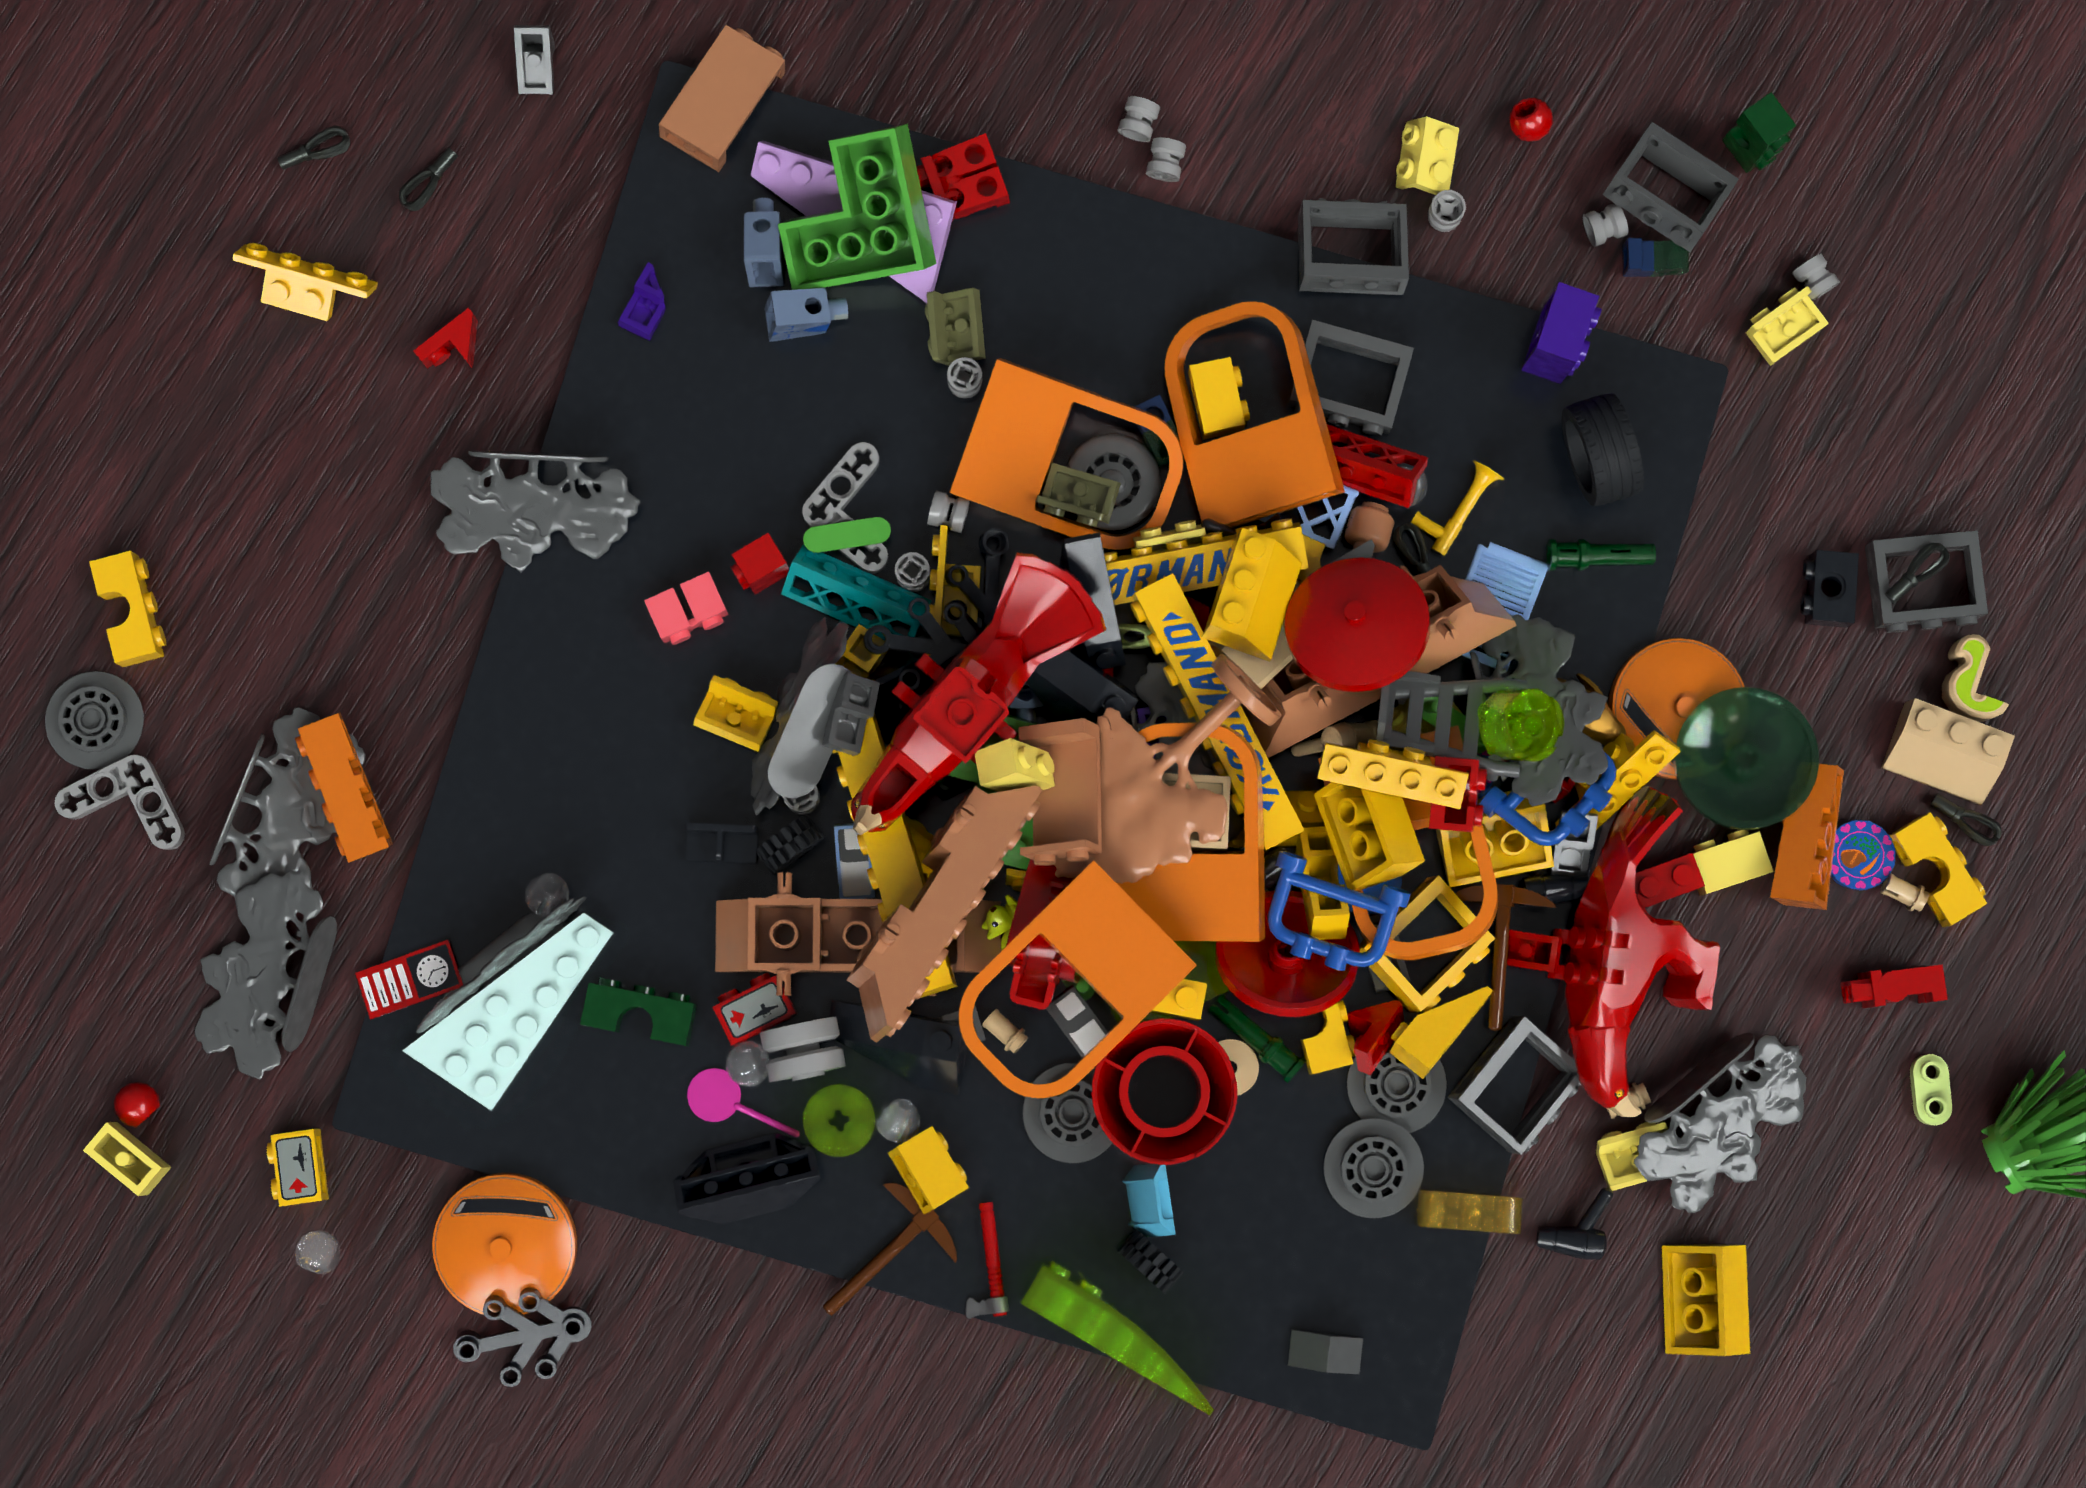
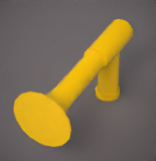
[1411,460,1504,556]

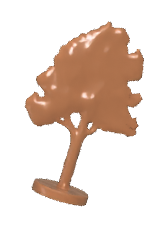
[1054,654,1282,884]

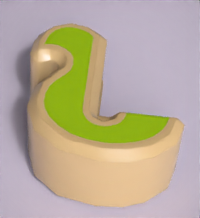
[1942,634,2009,722]

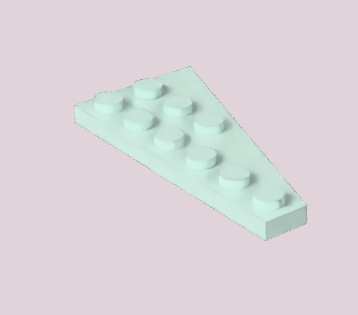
[402,913,614,1111]

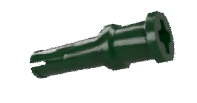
[1546,539,1656,571]
[1208,994,1307,1084]

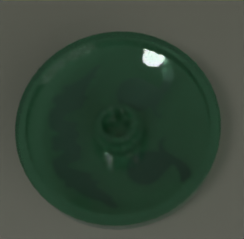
[1674,687,1819,830]

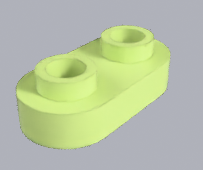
[1910,1054,1952,1125]

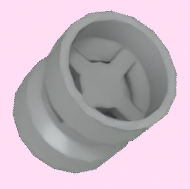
[1118,96,1160,142]
[1146,137,1186,182]
[1427,190,1466,232]
[1583,203,1628,247]
[1792,254,1840,301]
[947,357,982,399]
[927,490,970,533]
[895,552,931,592]
[783,786,820,815]

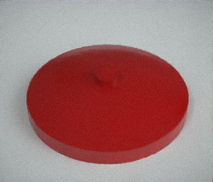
[1285,557,1430,692]
[1215,891,1360,1017]

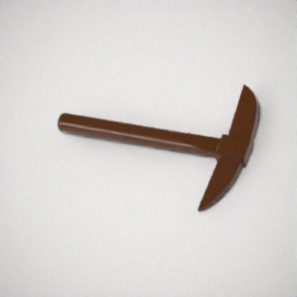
[1455,884,1557,1031]
[823,1183,957,1316]

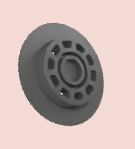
[1066,433,1161,530]
[45,671,144,769]
[1347,1041,1447,1133]
[1023,1063,1112,1163]
[1324,1118,1424,1218]

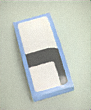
[834,823,875,899]

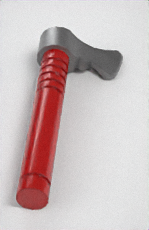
[965,1202,1009,1319]

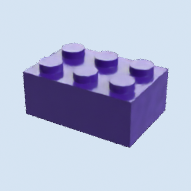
[1521,282,1602,384]

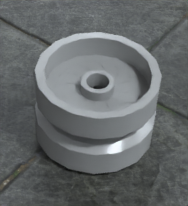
[760,1017,846,1082]

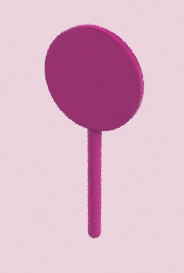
[687,1068,800,1137]

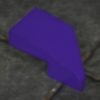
[618,262,666,341]

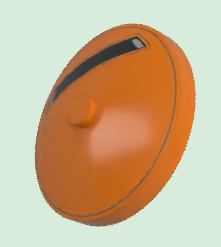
[1608,638,1749,780]
[432,1173,577,1315]

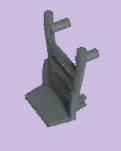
[1376,671,1527,781]

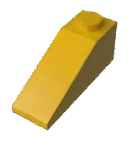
[1389,986,1493,1079]

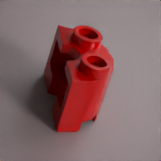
[1429,756,1487,832]

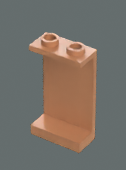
[659,25,785,172]
[1018,718,1102,866]

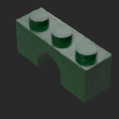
[1722,92,1796,173]
[580,977,697,1047]

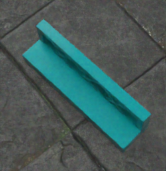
[781,544,931,640]

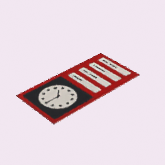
[355,940,463,1020]

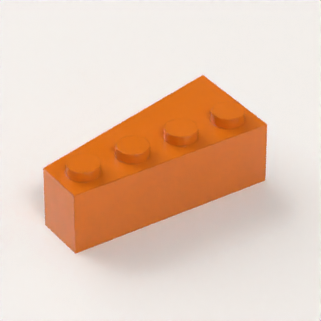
[295,713,393,863]
[1770,761,1844,910]

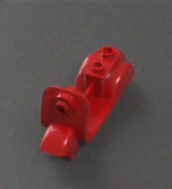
[1006,859,1080,1010]

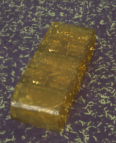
[1417,1190,1523,1234]

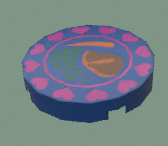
[1831,820,1896,891]

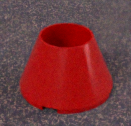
[1092,1018,1238,1165]

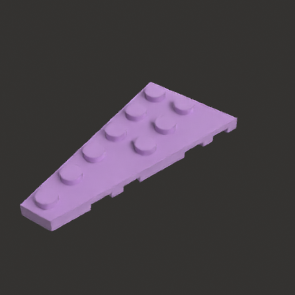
[750,141,957,303]

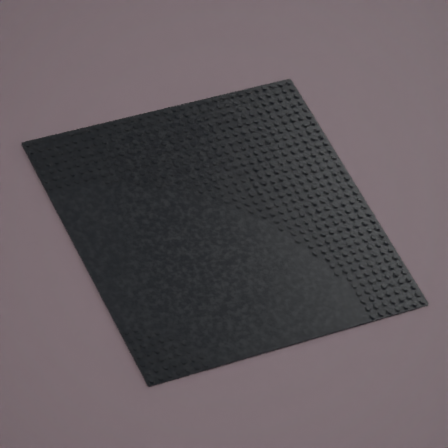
[332,61,1728,1450]

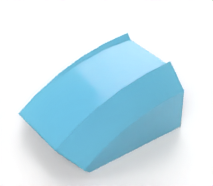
[1122,1163,1176,1237]

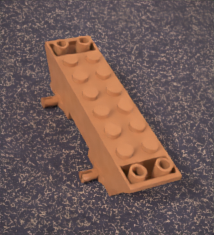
[1242,565,1516,758]
[847,785,1043,1043]
[715,872,1001,996]

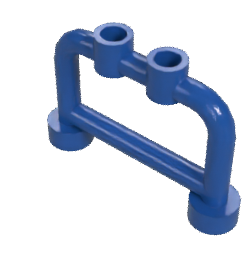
[1479,751,1616,846]
[1267,851,1411,971]

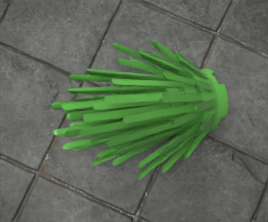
[1981,1050,2086,1199]

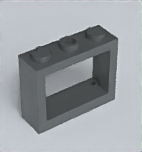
[1603,122,1739,252]
[1298,198,1409,295]
[1288,320,1414,437]
[1865,530,1988,633]
[1447,1015,1582,1155]

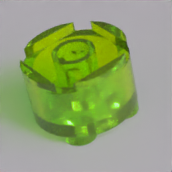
[1478,688,1564,762]
[803,1084,877,1157]

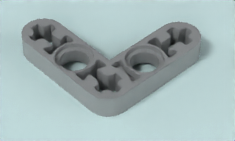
[802,442,888,574]
[54,755,185,850]

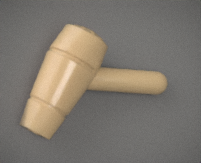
[1291,720,1378,757]

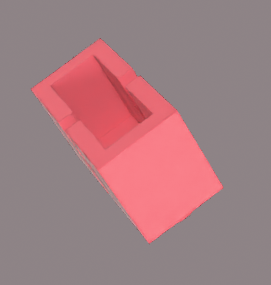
[644,572,729,645]

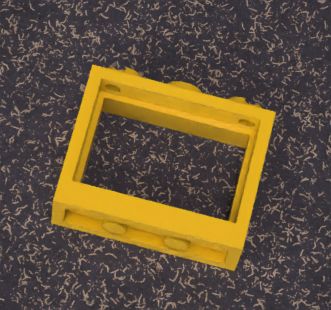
[1359,875,1495,1013]

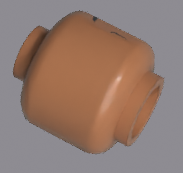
[1344,502,1394,556]

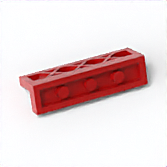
[1327,424,1428,508]

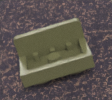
[925,288,986,366]
[1036,463,1121,527]

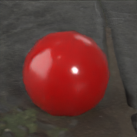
[1509,98,1553,142]
[114,1082,160,1127]

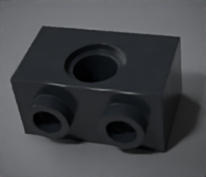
[1800,550,1859,628]

